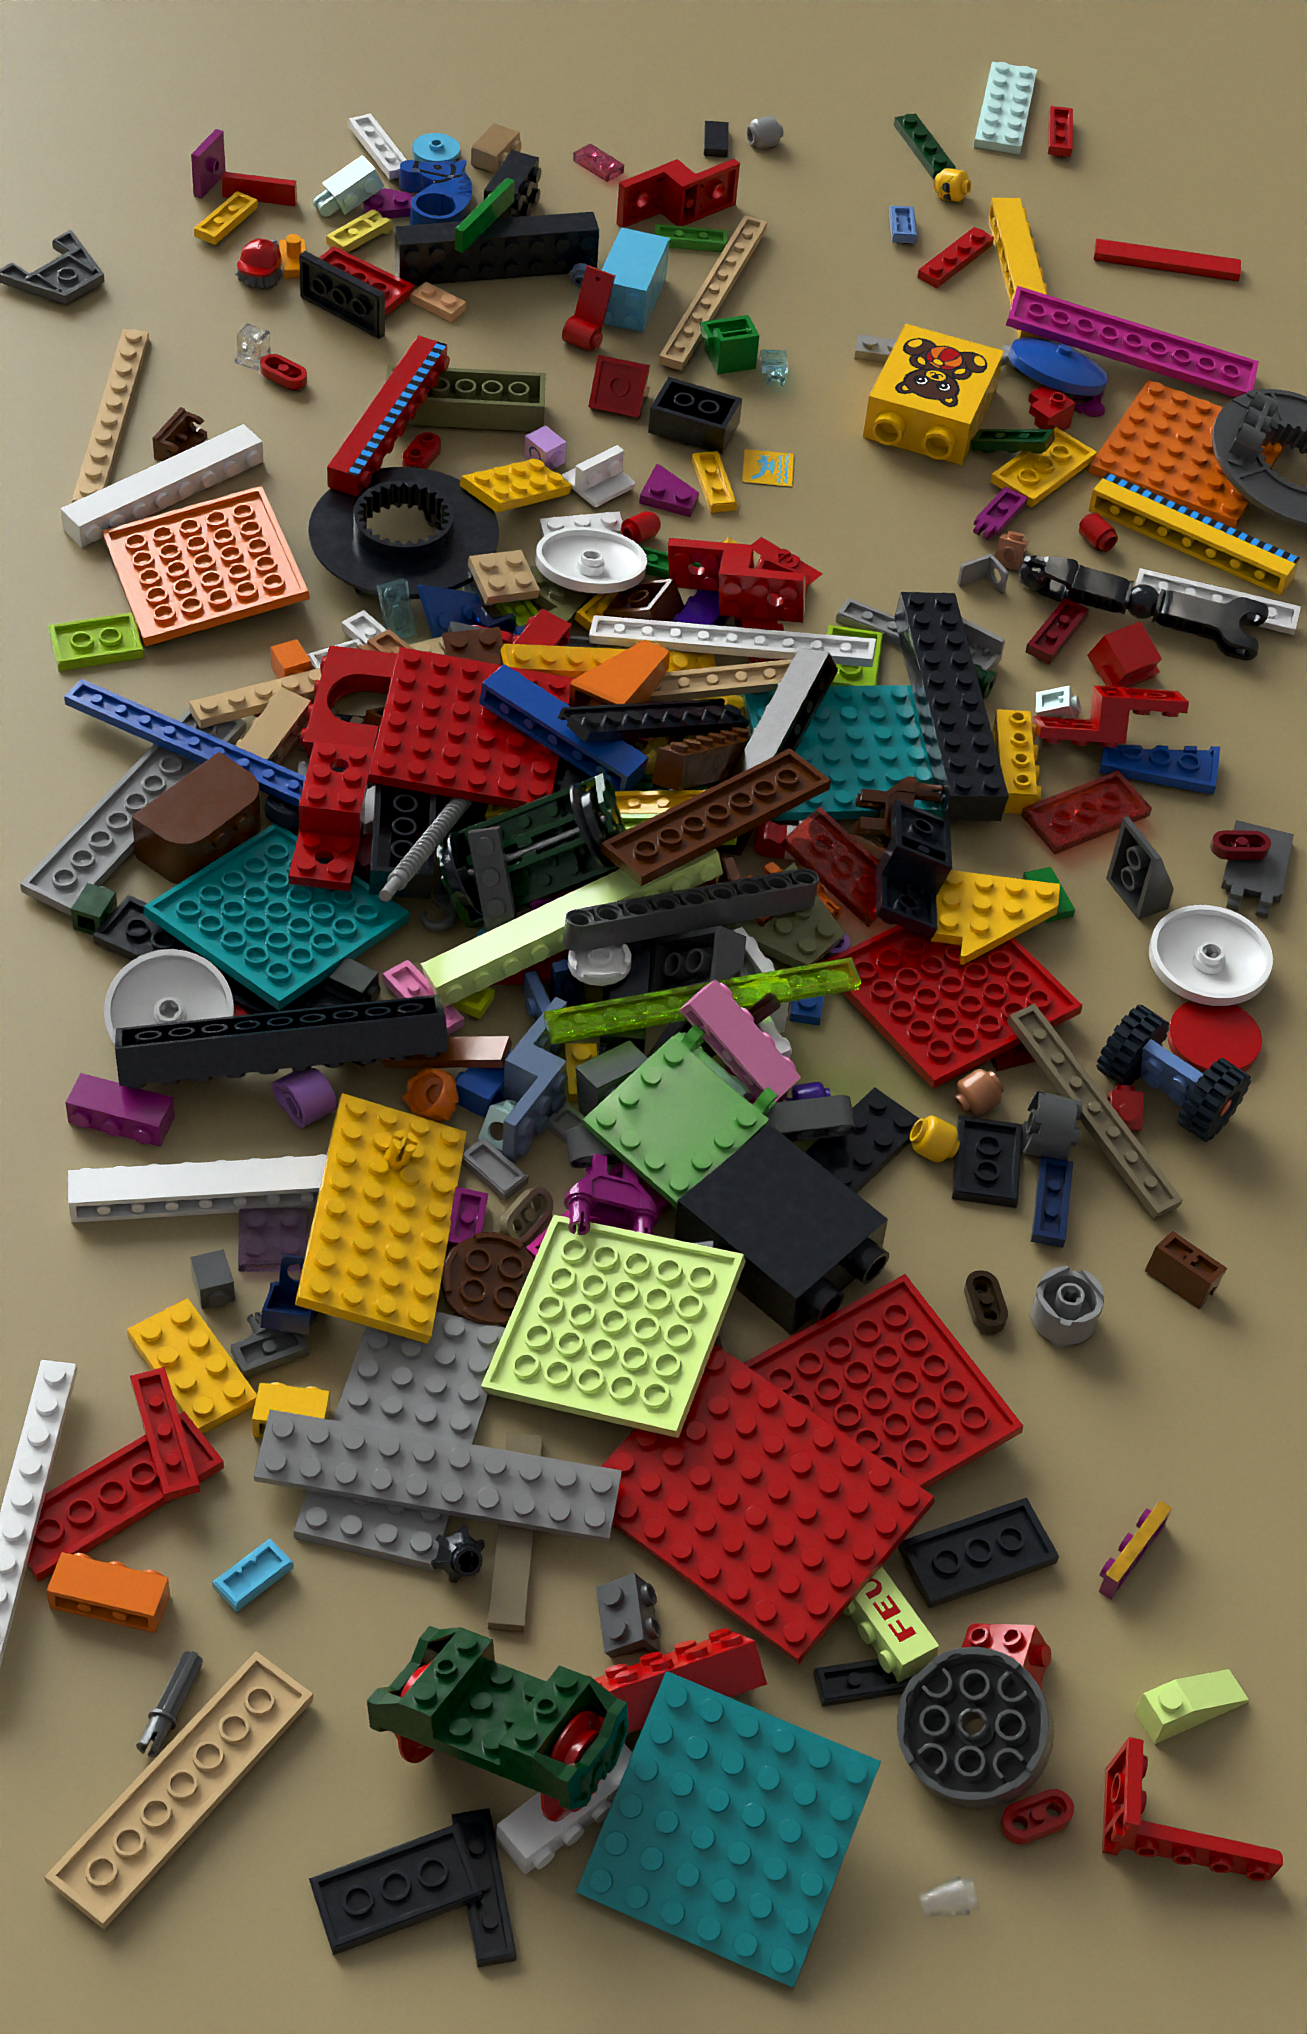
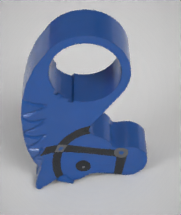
[399,159,472,225]

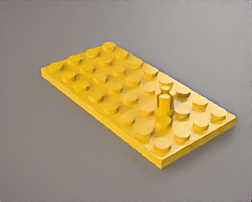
[295,1093,467,1344]

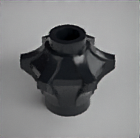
[431,1525,486,1583]

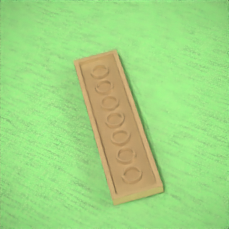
[44,1651,313,1930]

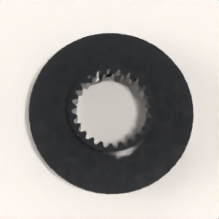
[308,467,499,600]

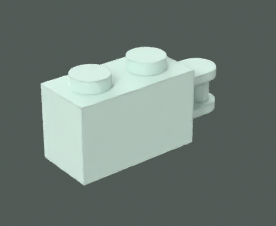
[313,155,385,217]

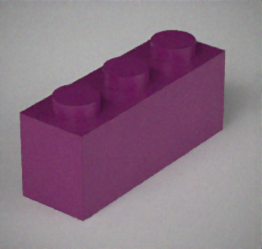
[65,1073,175,1147]

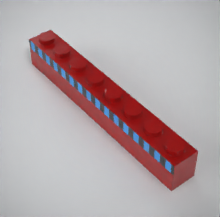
[327,335,450,497]

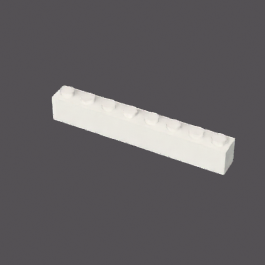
[60,424,263,548]
[68,1154,327,1223]

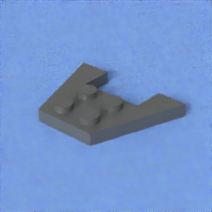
[0,230,105,304]

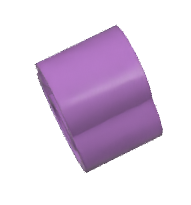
[272,1068,337,1128]

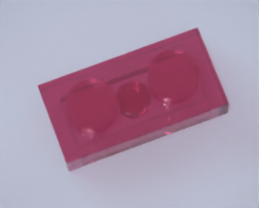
[573,143,624,182]

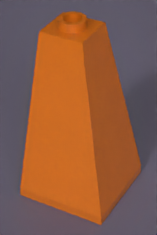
[569,640,670,707]

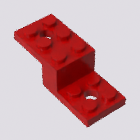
[616,159,740,228]
[668,538,805,623]
[1032,685,1189,748]
[288,740,375,892]

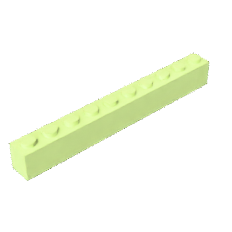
[421,849,723,1007]

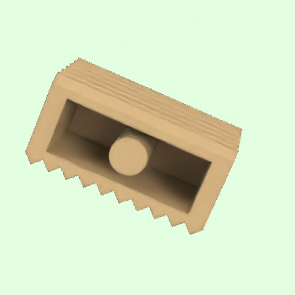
[471,123,522,175]

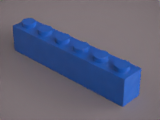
[479,664,649,791]

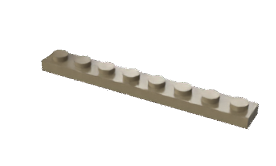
[1007,1004,1183,1219]

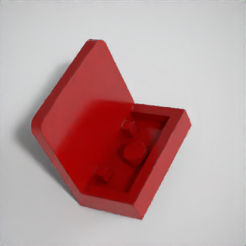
[962,1623,1051,1690]

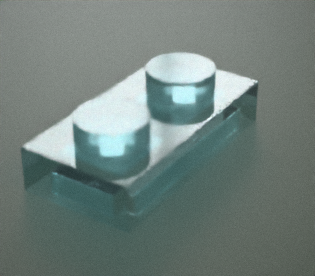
[377,578,416,639]

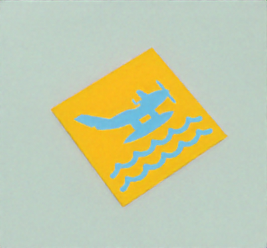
[742,449,794,487]

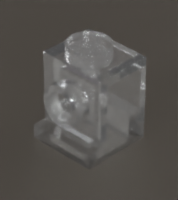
[235,323,271,371]

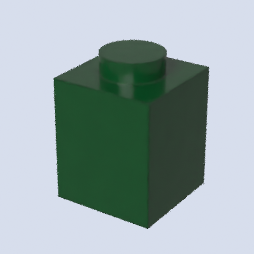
[71,883,117,935]

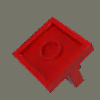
[588,355,650,418]

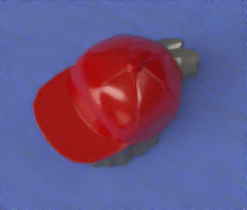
[235,238,282,288]

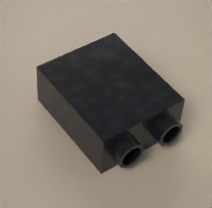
[674,1124,889,1335]

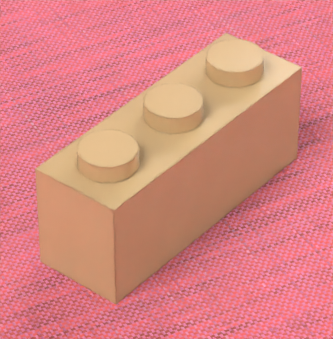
[235,687,312,765]

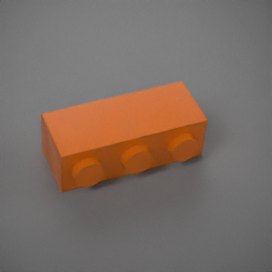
[46,1552,170,1633]

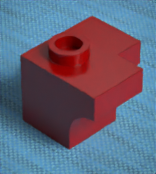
[1028,385,1076,431]

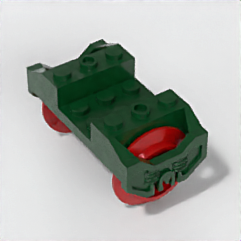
[367,1626,629,1822]

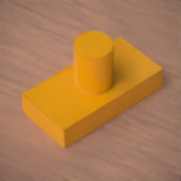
[279,234,306,279]

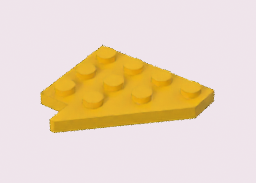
[931,870,1060,965]

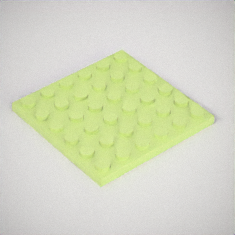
[481,1215,746,1438]

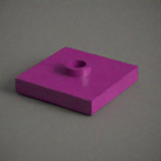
[191,129,226,199]

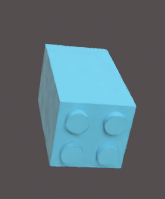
[598,227,670,333]

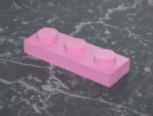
[382,960,464,1036]

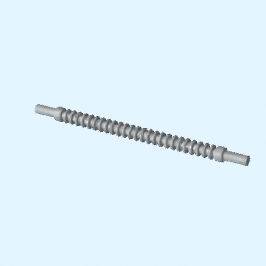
[379,797,474,902]

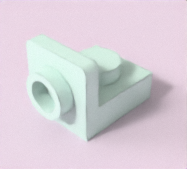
[1036,686,1081,718]

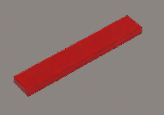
[1093,238,1241,281]

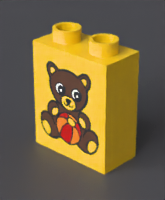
[863,323,1004,465]

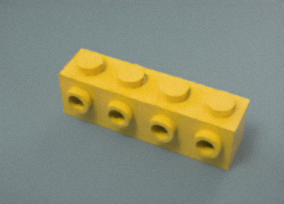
[992,709,1041,815]

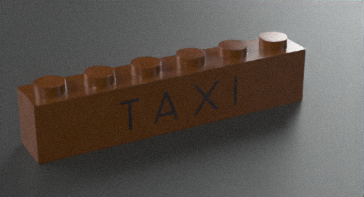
[651,727,751,791]

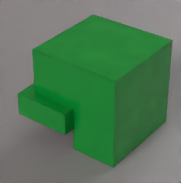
[699,315,760,375]

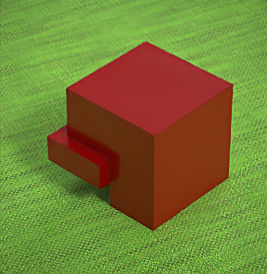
[1087,621,1162,688]

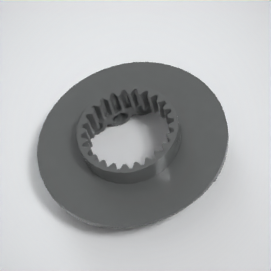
[1212,389,1307,528]

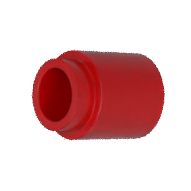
[621,511,661,544]
[1079,513,1118,552]

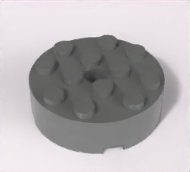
[897,1647,1054,1809]

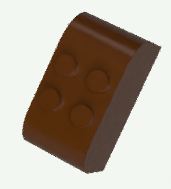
[132,751,261,884]

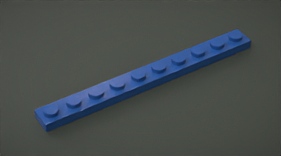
[64,679,306,807]

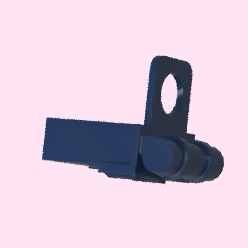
[260,1255,319,1335]

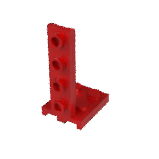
[1102,1737,1283,1881]

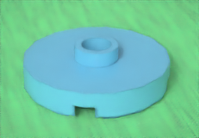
[412,133,460,163]

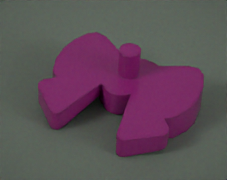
[1073,391,1105,417]

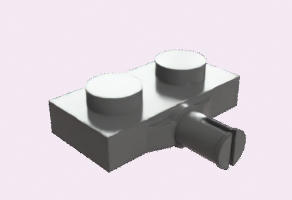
[230,1312,309,1378]

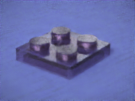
[238,1207,307,1272]

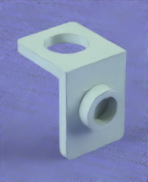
[478,1099,518,1151]

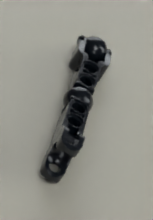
[1019,555,1269,660]

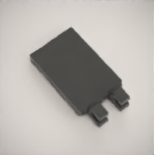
[1221,820,1294,918]

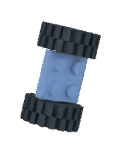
[1097,1005,1251,1142]

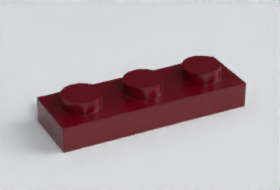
[1025,598,1089,664]

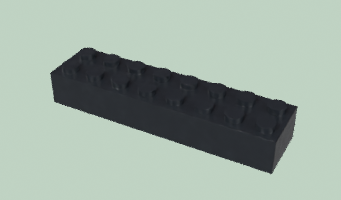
[395,212,599,286]

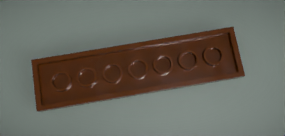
[601,748,831,886]

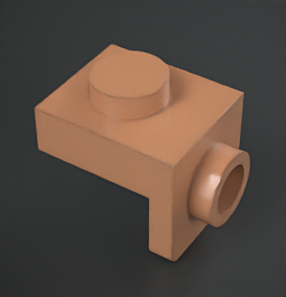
[994,531,1029,571]

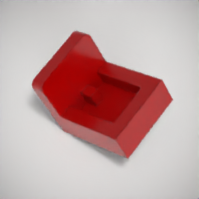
[1107,1085,1144,1131]

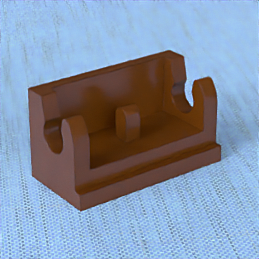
[152,407,207,461]
[1145,1231,1227,1309]

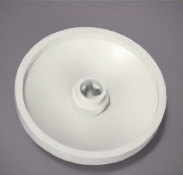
[535,527,647,594]
[1149,905,1273,1006]
[104,949,234,1046]

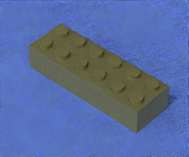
[386,365,546,432]

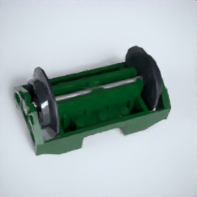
[436,773,626,928]

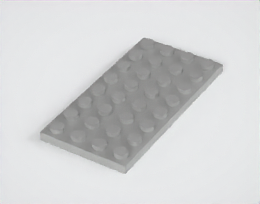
[294,1311,505,1572]

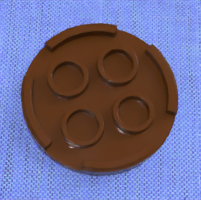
[441,1232,535,1328]

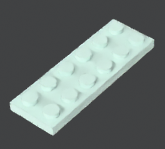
[974,62,1037,155]

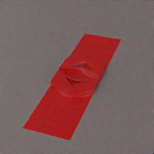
[751,537,823,584]

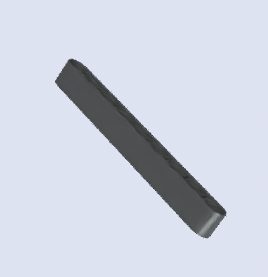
[563,868,819,952]
[565,1095,856,1168]

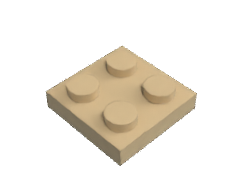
[467,550,540,605]

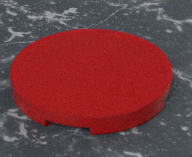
[1167,1001,1262,1072]

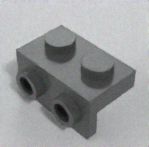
[596,1573,661,1658]

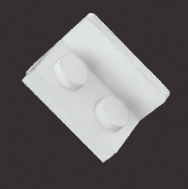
[562,445,635,507]

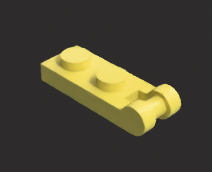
[326,210,394,253]

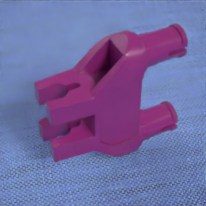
[564,1153,658,1235]

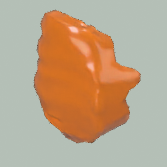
[402,1066,459,1124]

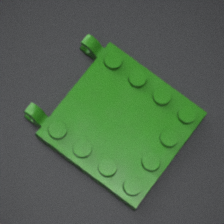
[582,1025,778,1209]

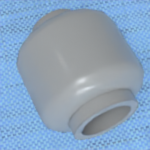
[747,116,784,150]

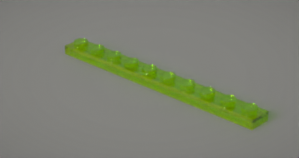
[544,957,861,1044]

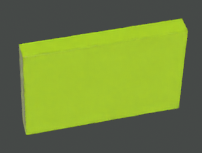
[48,612,145,671]
[827,625,884,686]

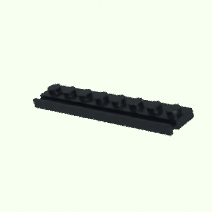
[558,698,750,742]

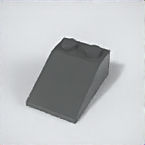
[1106,816,1174,920]

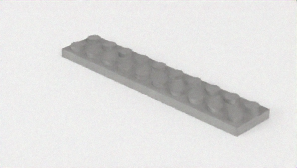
[20,708,246,916]
[253,1409,622,1543]

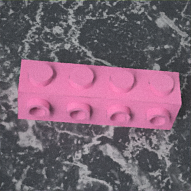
[679,980,801,1102]

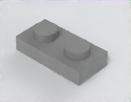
[854,335,897,363]

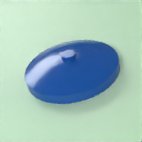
[1008,337,1108,396]

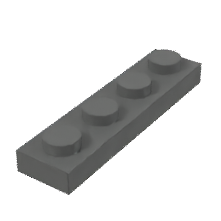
[467,826,517,933]

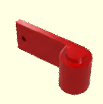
[562,265,616,352]

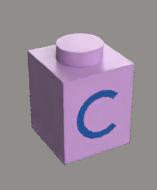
[524,425,566,470]

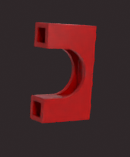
[300,645,398,759]

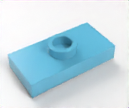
[212,1539,294,1612]

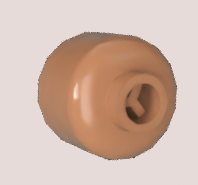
[954,1069,1004,1116]

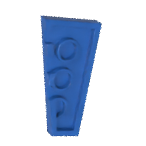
[1099,745,1221,795]

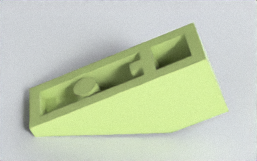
[1135,1669,1249,1745]

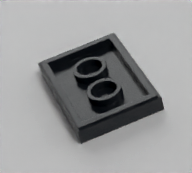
[952,1116,1022,1208]

